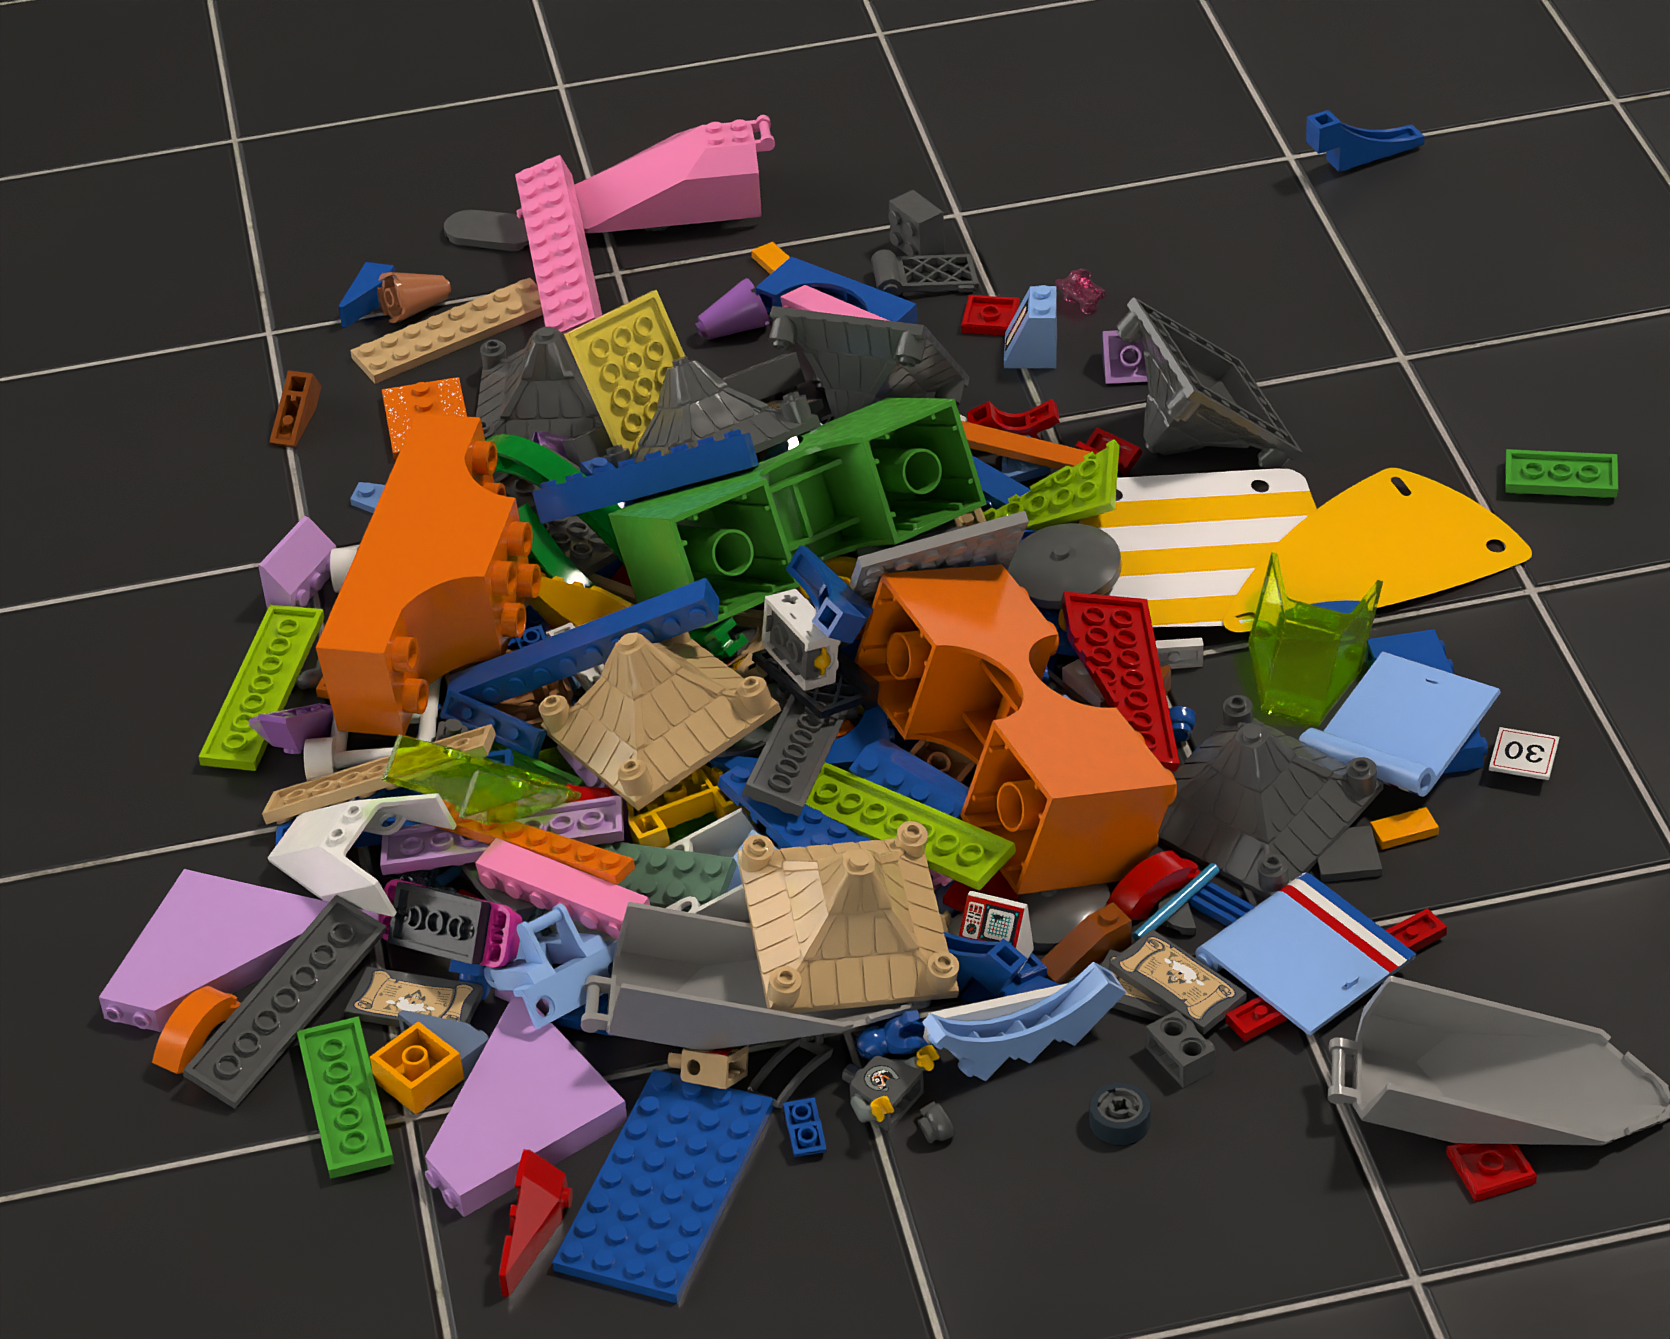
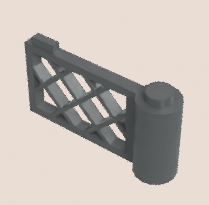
[871,250,979,297]

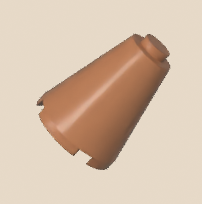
[377,272,451,323]

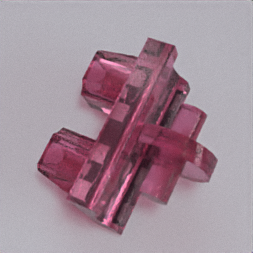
[1056,268,1106,314]

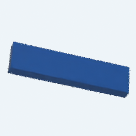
[439,690,547,759]

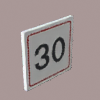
[1489,727,1559,780]

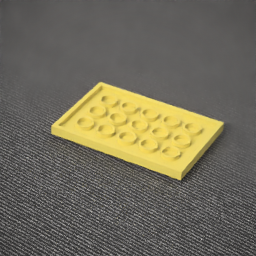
[564,290,685,454]

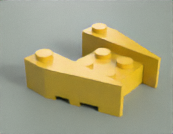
[627,765,756,848]

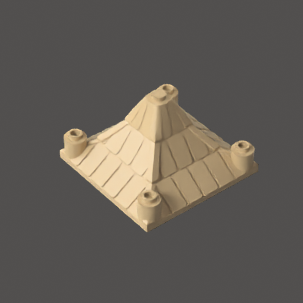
[539,632,781,811]
[737,821,959,1013]

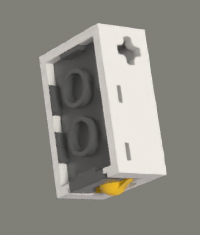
[762,589,841,691]

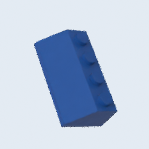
[849,738,969,821]

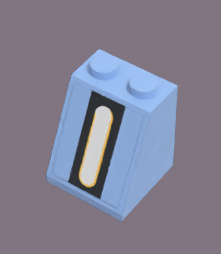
[1004,285,1057,368]

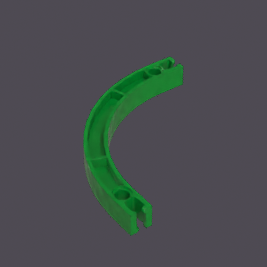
[486,434,625,565]
[518,503,748,660]

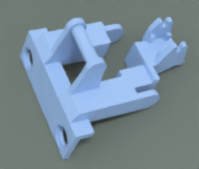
[484,904,618,1029]

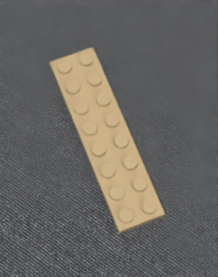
[350,278,543,384]
[262,724,496,824]

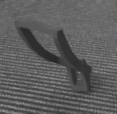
[747,1034,833,1108]

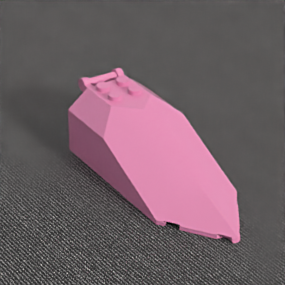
[516,115,775,234]

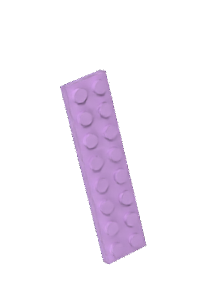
[380,795,624,875]

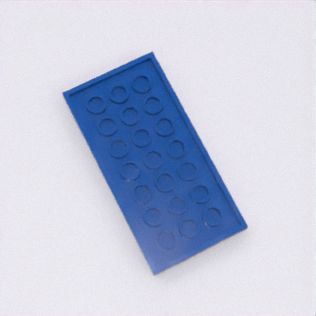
[552,1069,774,1304]

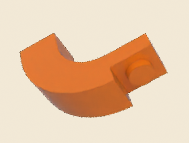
[152,986,241,1074]

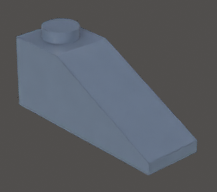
[398,1010,489,1081]

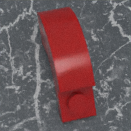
[967,399,1060,440]
[1106,850,1201,920]

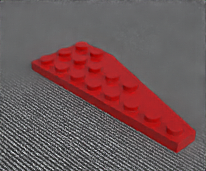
[1061,591,1180,772]

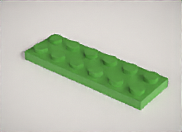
[297,1017,394,1179]

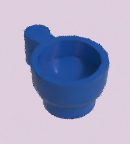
[1169,706,1196,742]

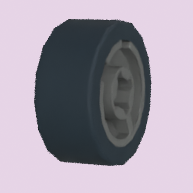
[1089,1083,1151,1145]

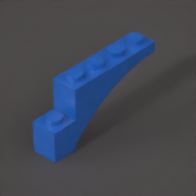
[1306,110,1425,172]
[785,546,873,644]
[944,932,1028,997]

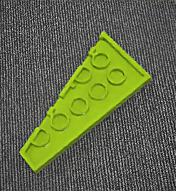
[983,439,1119,531]

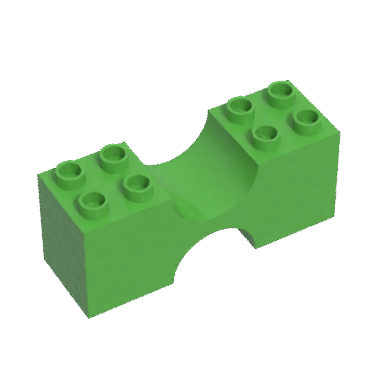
[608,398,987,628]

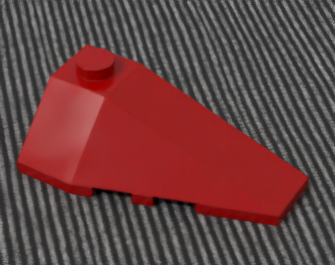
[499,1149,573,1297]

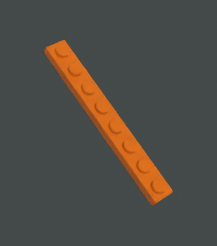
[427,798,635,885]

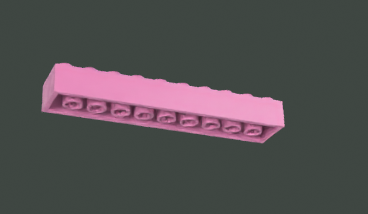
[515,155,602,334]

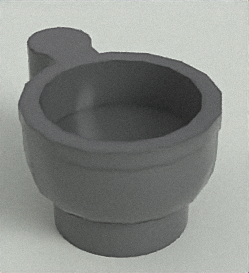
[918,1102,956,1143]

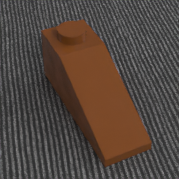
[269,370,322,447]
[1040,903,1132,984]

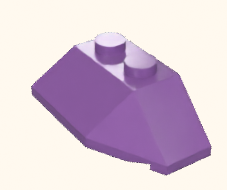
[248,703,333,754]

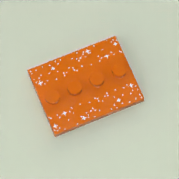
[382,377,467,461]

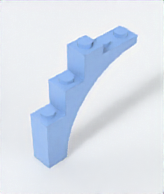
[922,962,1127,1081]

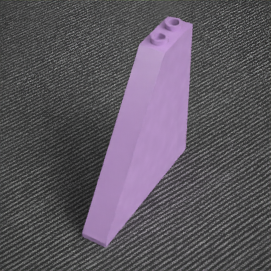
[99,869,329,1032]
[425,995,627,1217]

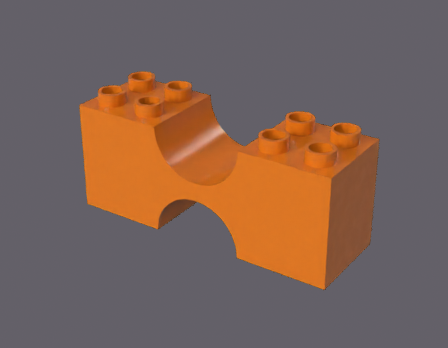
[854,564,1177,895]

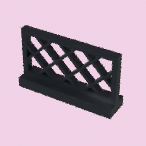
[752,649,879,719]

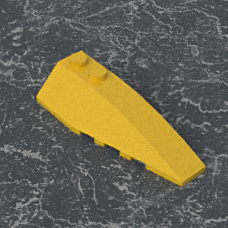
[526,572,634,629]

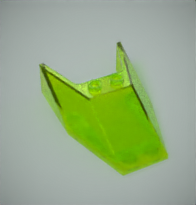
[1248,552,1383,727]
[382,734,582,825]

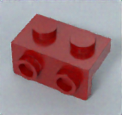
[1075,427,1143,478]

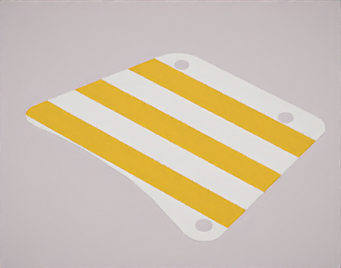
[1058,469,1352,641]

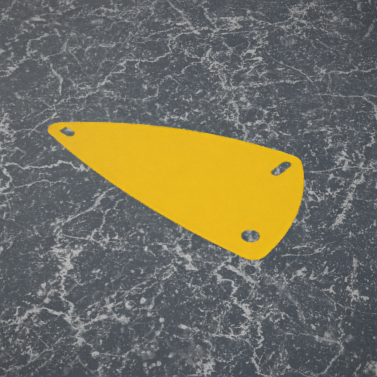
[1223,468,1532,632]

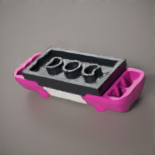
[379,880,523,968]

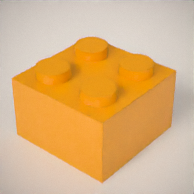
[370,1022,464,1115]

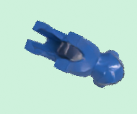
[855,1010,937,1063]

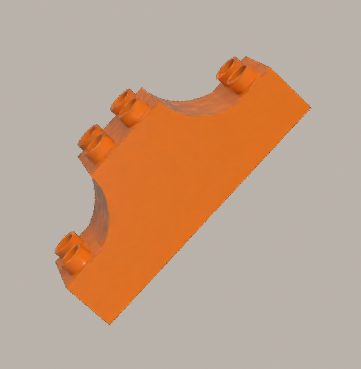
[316,413,541,737]

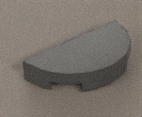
[1158,888,1196,935]

